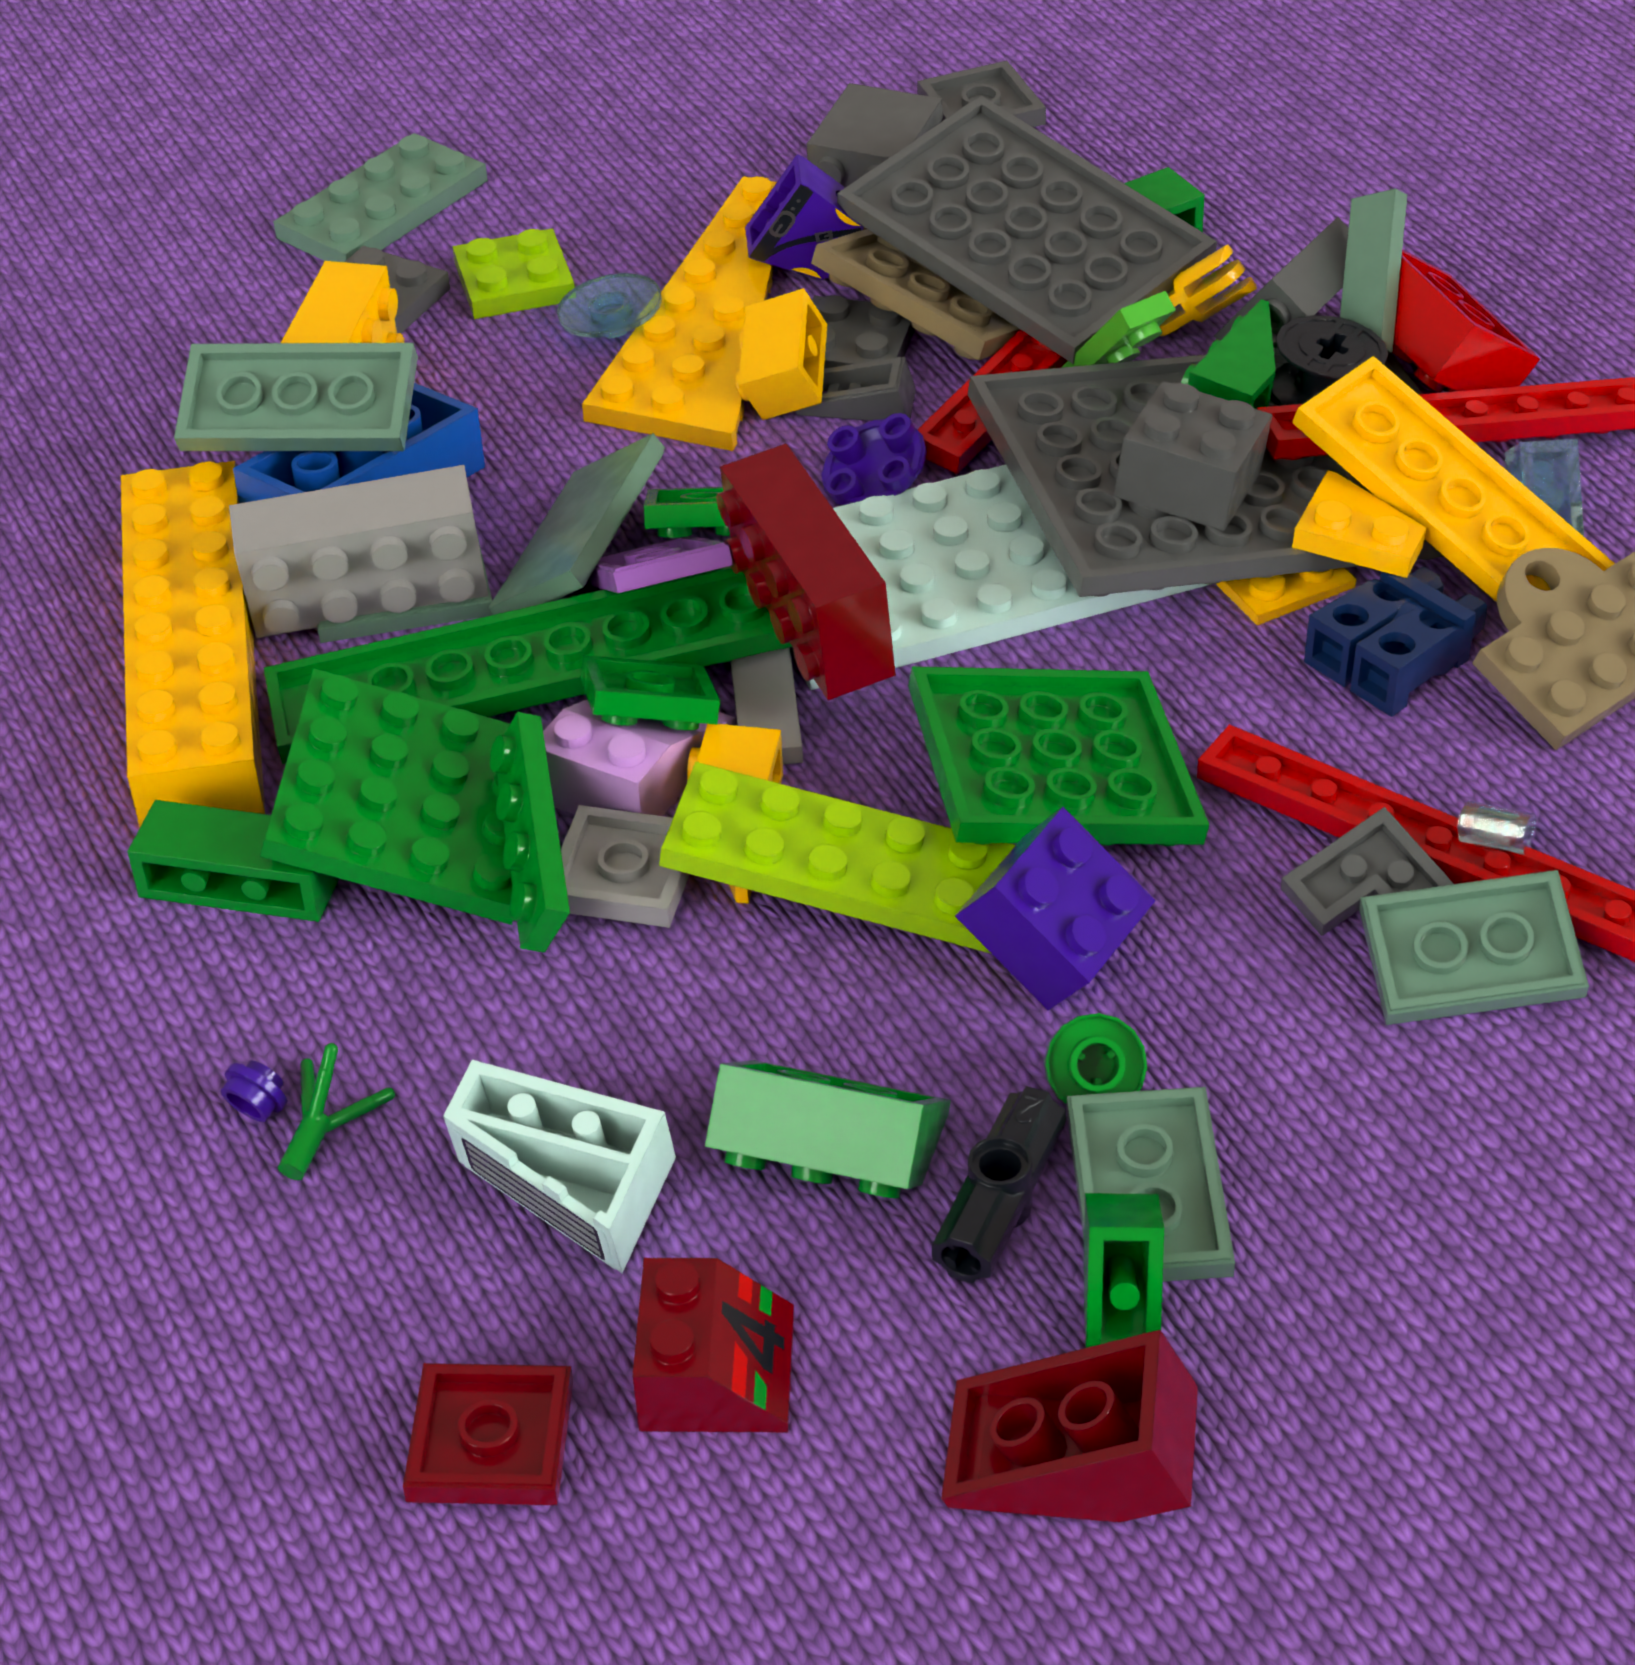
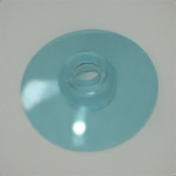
[557,273,662,338]

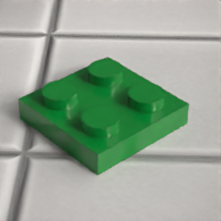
[644,487,730,538]
[580,655,720,730]

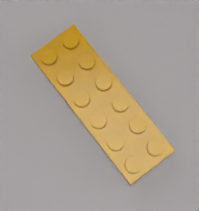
[1292,356,1615,602]

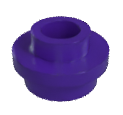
[220,1060,288,1122]

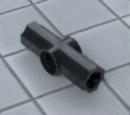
[932,1086,1066,1284]

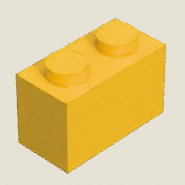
[735,288,828,420]

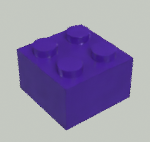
[955,807,1156,1010]

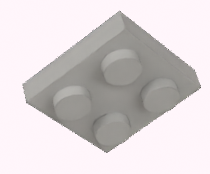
[561,805,690,928]

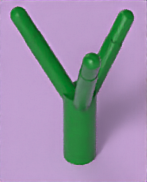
[278,1043,395,1180]

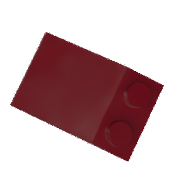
[941,1330,1198,1522]

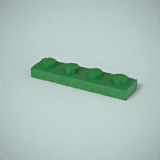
[490,712,570,953]

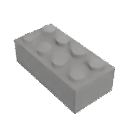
[229,465,489,638]

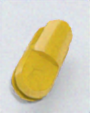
[1159,244,1257,336]

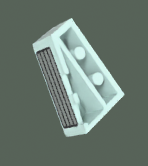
[443,1060,676,1273]

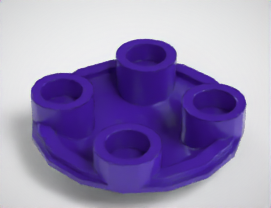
[821,413,927,506]

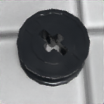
[1270,315,1388,406]

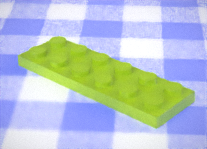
[659,762,1016,953]

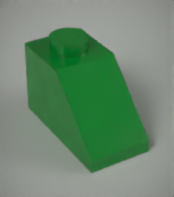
[1083,1193,1164,1348]

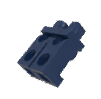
[1304,566,1487,717]

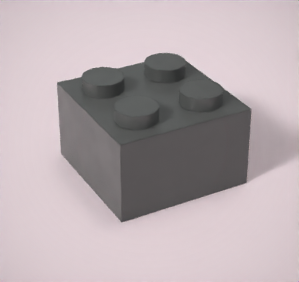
[1113,380,1273,531]

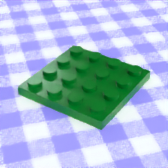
[908,666,1209,846]
[260,668,513,925]

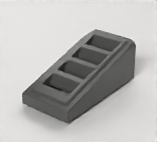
[796,357,916,421]

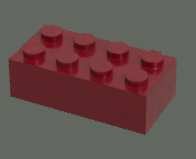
[716,443,896,700]

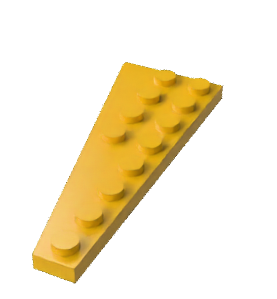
[582,176,777,451]

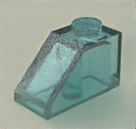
[1505,439,1584,536]

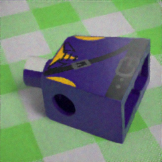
[745,154,864,280]

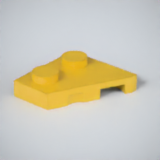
[1292,470,1427,578]

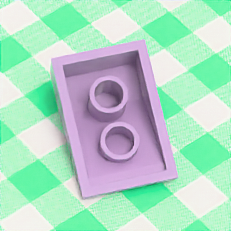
[543,699,736,816]

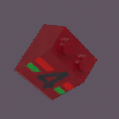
[632,1258,794,1433]

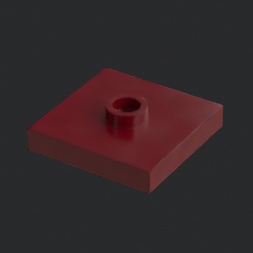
[403,1363,573,1505]

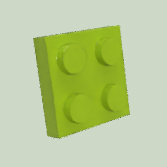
[452,228,576,319]

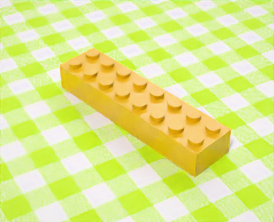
[120,460,265,827]

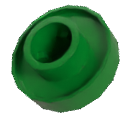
[1044,1013,1147,1105]

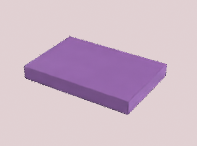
[586,536,733,593]

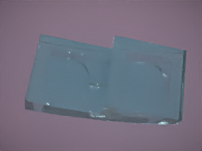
[1457,800,1536,855]

